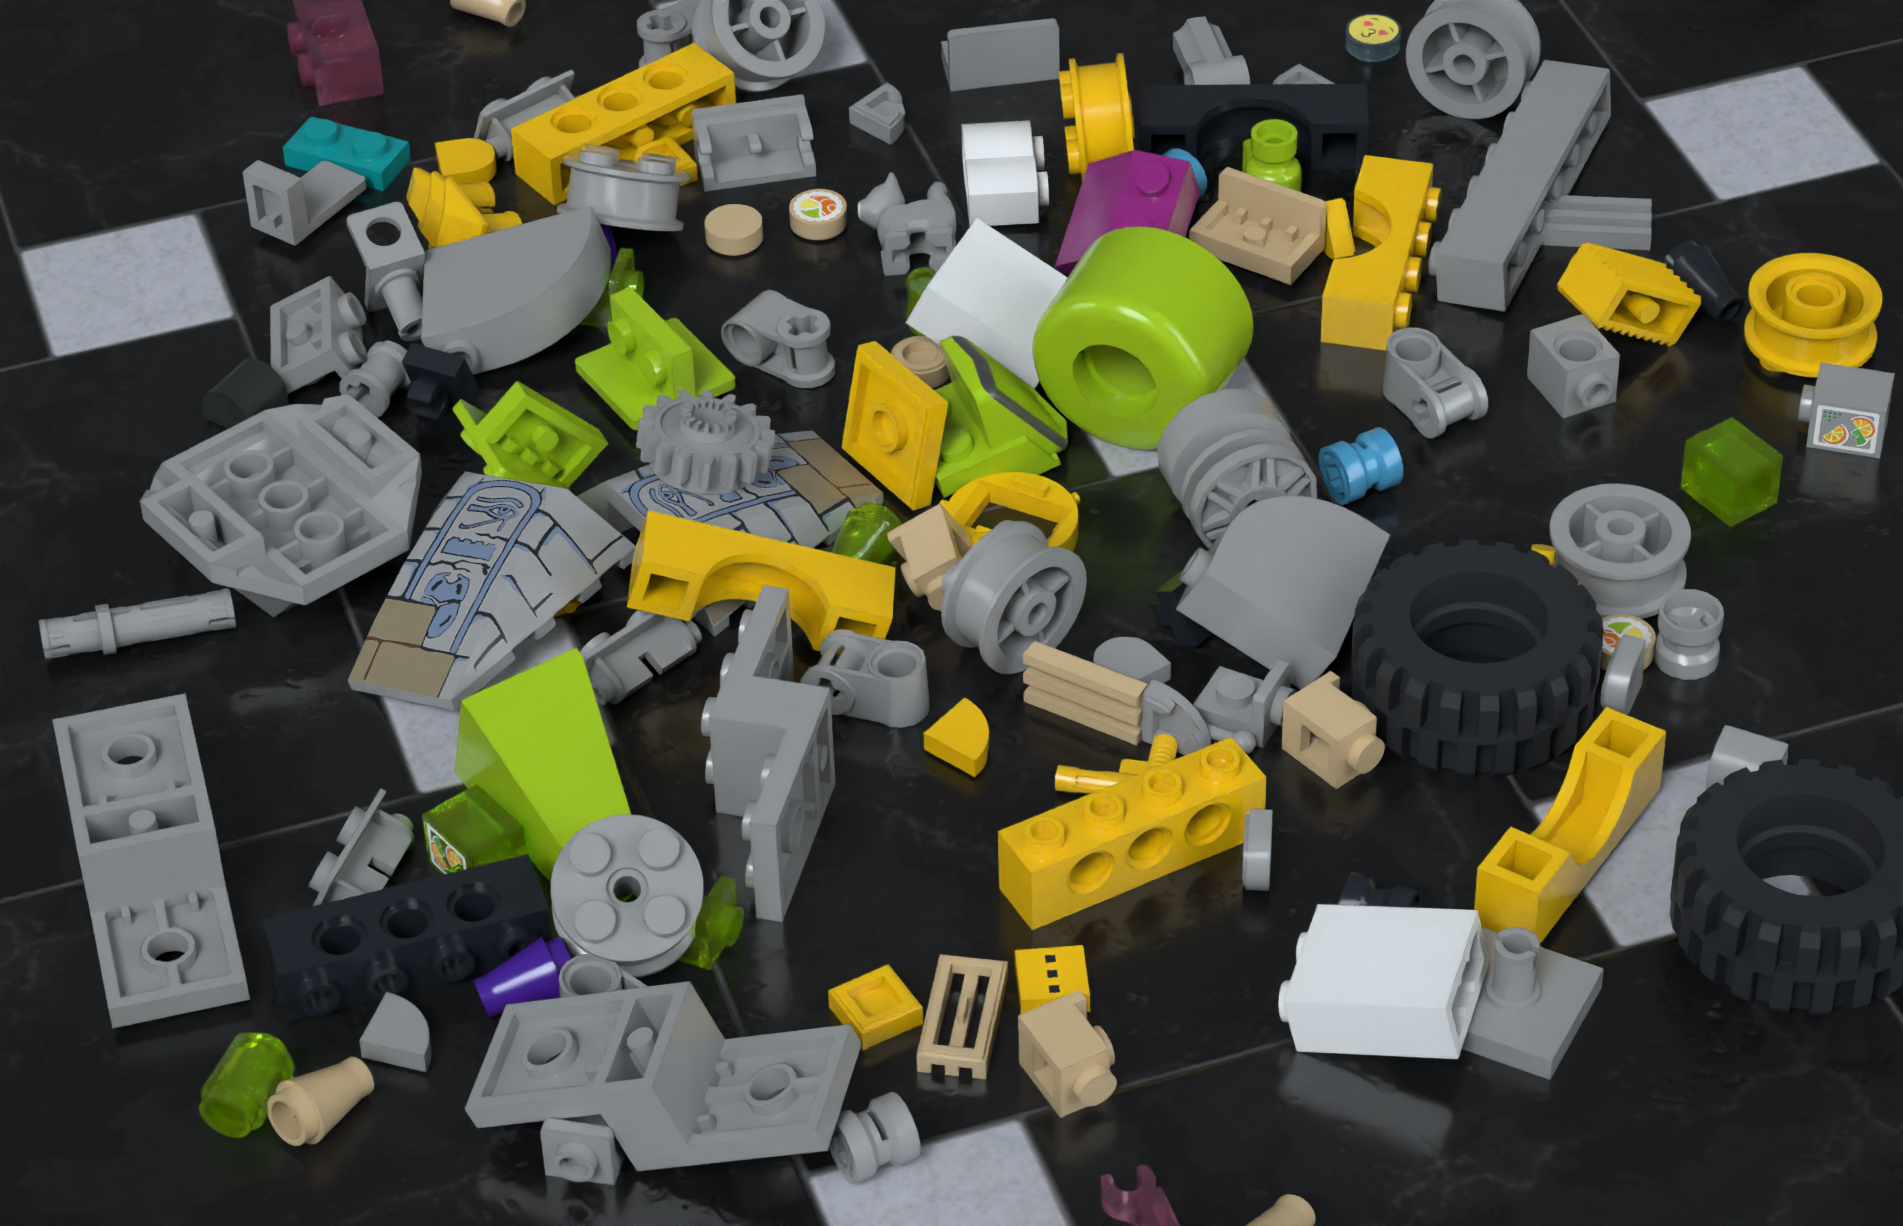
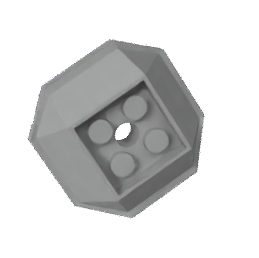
[140,394,422,617]

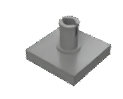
[1462,927,1604,1080]

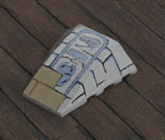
[576,431,884,637]
[348,472,636,710]

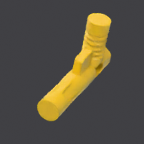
[1055,734,1178,794]

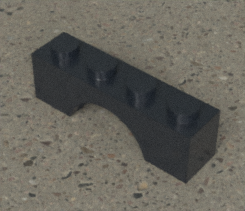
[1139,84,1369,170]

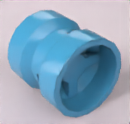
[1318,427,1403,505]

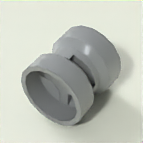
[1654,589,1724,680]
[829,1092,921,1184]

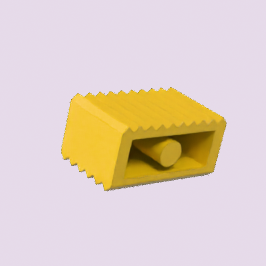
[1557,242,1701,347]

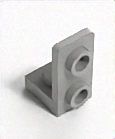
[243,160,366,245]

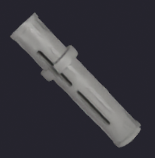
[38,588,236,660]

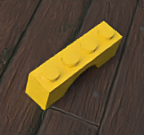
[1321,155,1442,351]
[627,510,895,654]
[1474,707,1666,943]

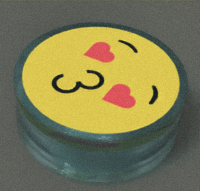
[1345,13,1401,62]

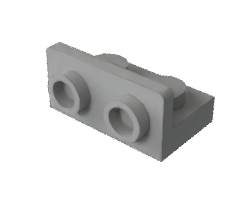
[270,276,367,394]

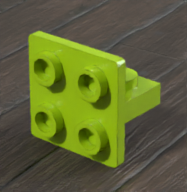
[575,287,735,430]
[452,381,609,491]

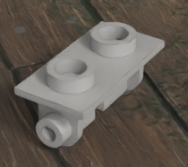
[474,69,580,161]
[580,610,702,705]
[309,788,414,906]

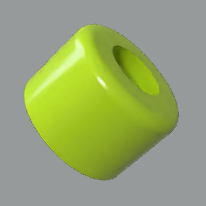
[1032,227,1253,450]

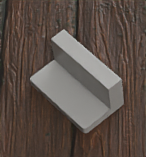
[941,18,1060,91]

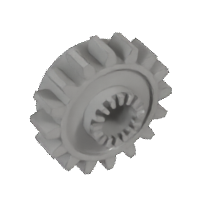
[636,389,775,495]

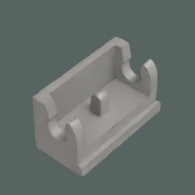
[691,94,816,192]

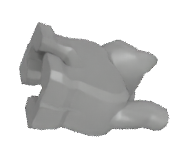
[858,172,957,276]

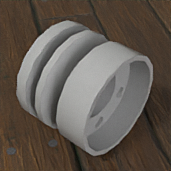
[1157,389,1317,548]

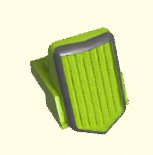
[934,336,1068,498]

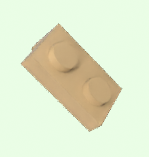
[1189,167,1326,285]

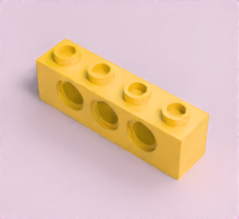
[511,43,736,205]
[998,737,1266,931]

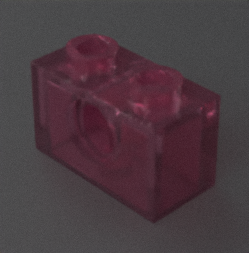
[286,0,384,106]

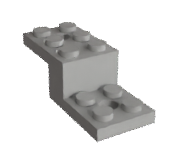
[701,585,835,922]
[53,693,250,1028]
[465,981,862,1171]

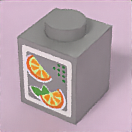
[1798,362,1895,459]

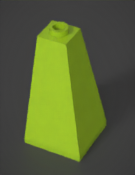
[455,648,632,902]

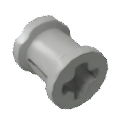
[340,340,411,417]

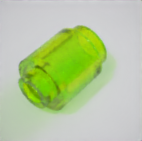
[199,1032,295,1138]

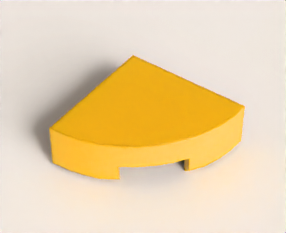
[1323,198,1355,259]
[924,698,989,777]

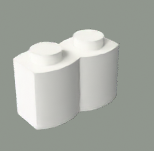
[961,120,1049,227]

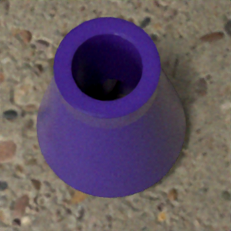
[473,936,571,1018]

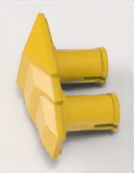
[406,168,522,249]

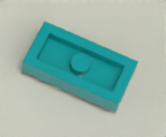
[283,116,411,191]

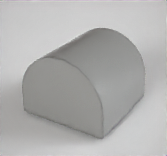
[1706,725,1789,789]

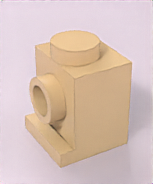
[887,503,973,612]
[1282,671,1385,789]
[1018,990,1117,1118]

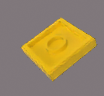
[841,341,948,511]

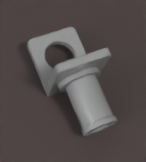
[347,202,425,341]

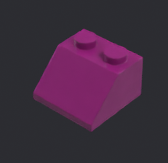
[1055,150,1200,275]

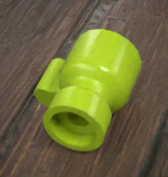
[1242,119,1302,192]

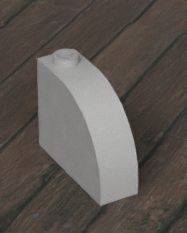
[421,205,611,374]
[1176,496,1390,689]

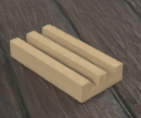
[1023,641,1148,745]
[917,954,1008,1079]

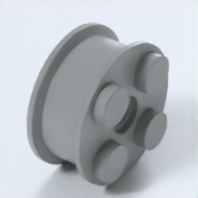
[692,0,825,93]
[1406,0,1541,119]
[557,145,690,231]
[1549,484,1691,619]
[941,520,1087,674]
[551,814,703,978]

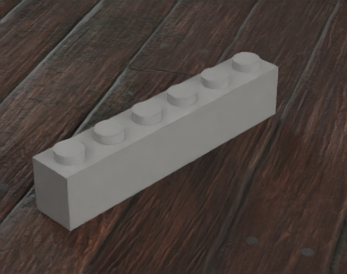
[1429,60,1611,311]

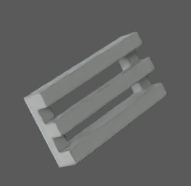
[1540,195,1652,250]

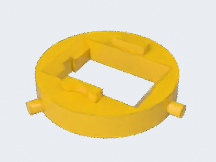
[939,472,1080,552]

